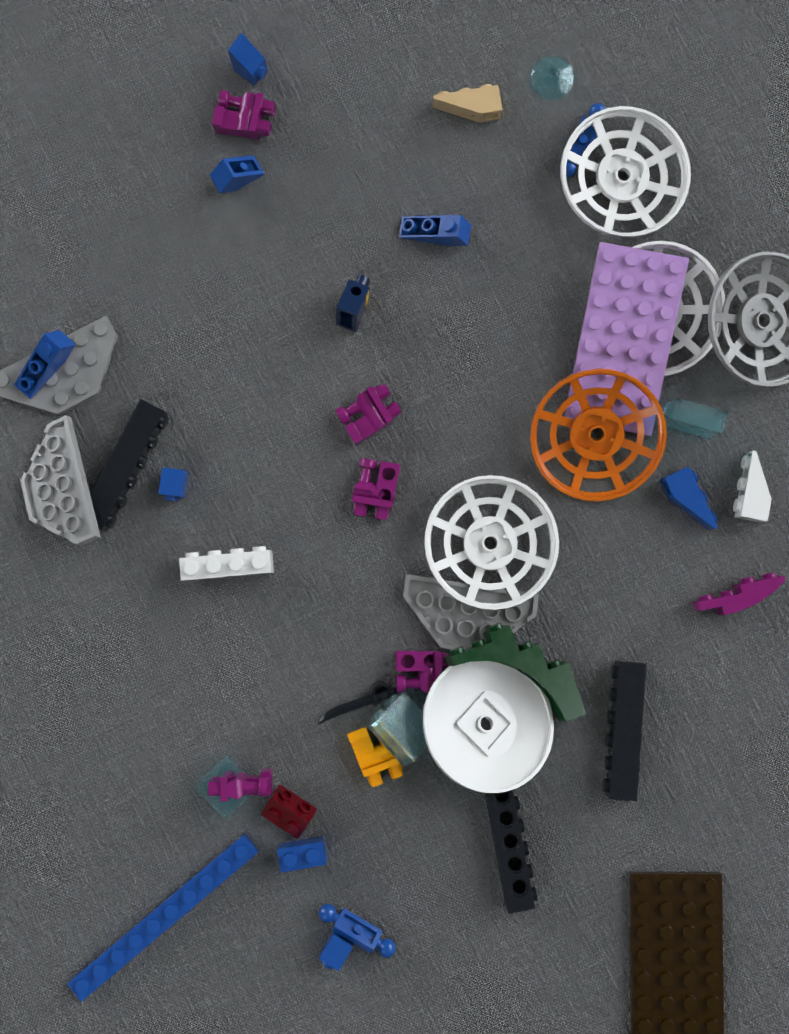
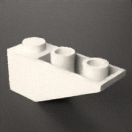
[733,450,772,523]

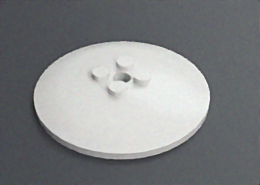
[423,661,554,793]

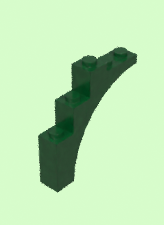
[445,623,586,722]

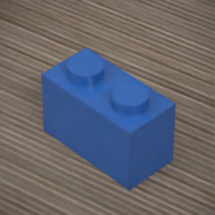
[277,836,328,873]

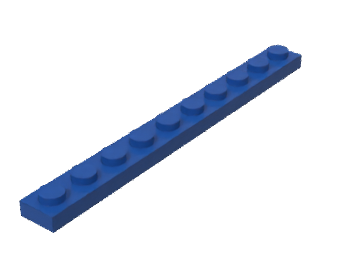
[67,833,259,1002]

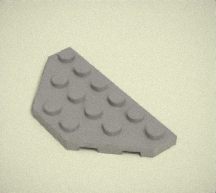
[0,316,118,415]
[20,415,101,546]
[403,574,539,649]

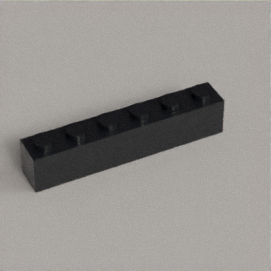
[90,399,169,531]
[602,660,646,801]

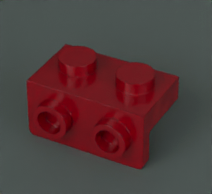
[260,785,317,840]

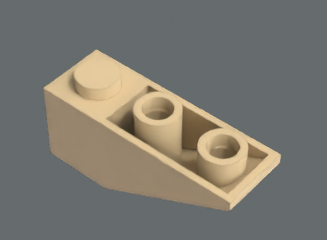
[433,84,503,123]

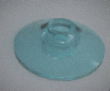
[531,56,574,99]

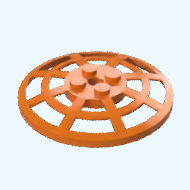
[530,368,667,501]

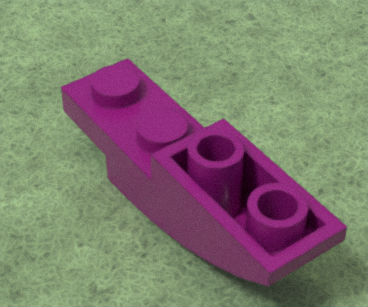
[692,572,785,615]

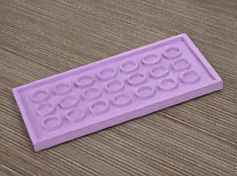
[564,242,689,436]

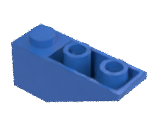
[399,215,472,246]
[14,330,76,399]
[660,467,718,530]

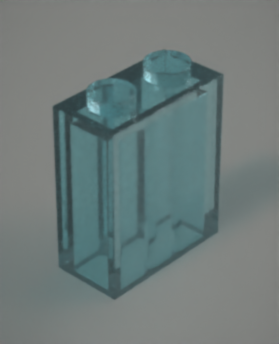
[367,691,428,767]

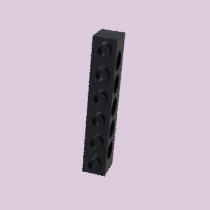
[484,790,538,914]

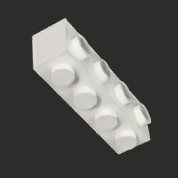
[179,546,274,581]

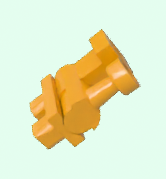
[347,719,403,787]

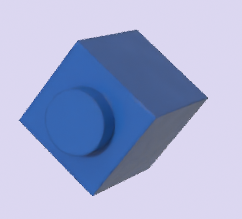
[158,467,189,502]
[319,932,354,971]

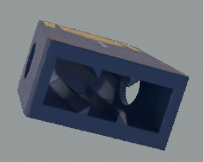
[336,275,370,332]

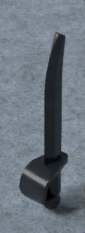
[318,681,397,724]

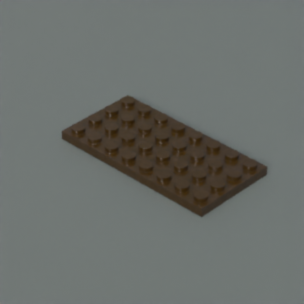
[630,871,724,1034]

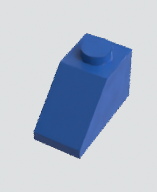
[228,33,267,85]
[210,155,265,193]

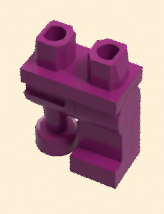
[212,90,276,140]
[335,384,402,446]
[352,458,401,520]
[396,650,450,693]
[208,768,273,802]

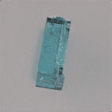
[661,397,729,439]

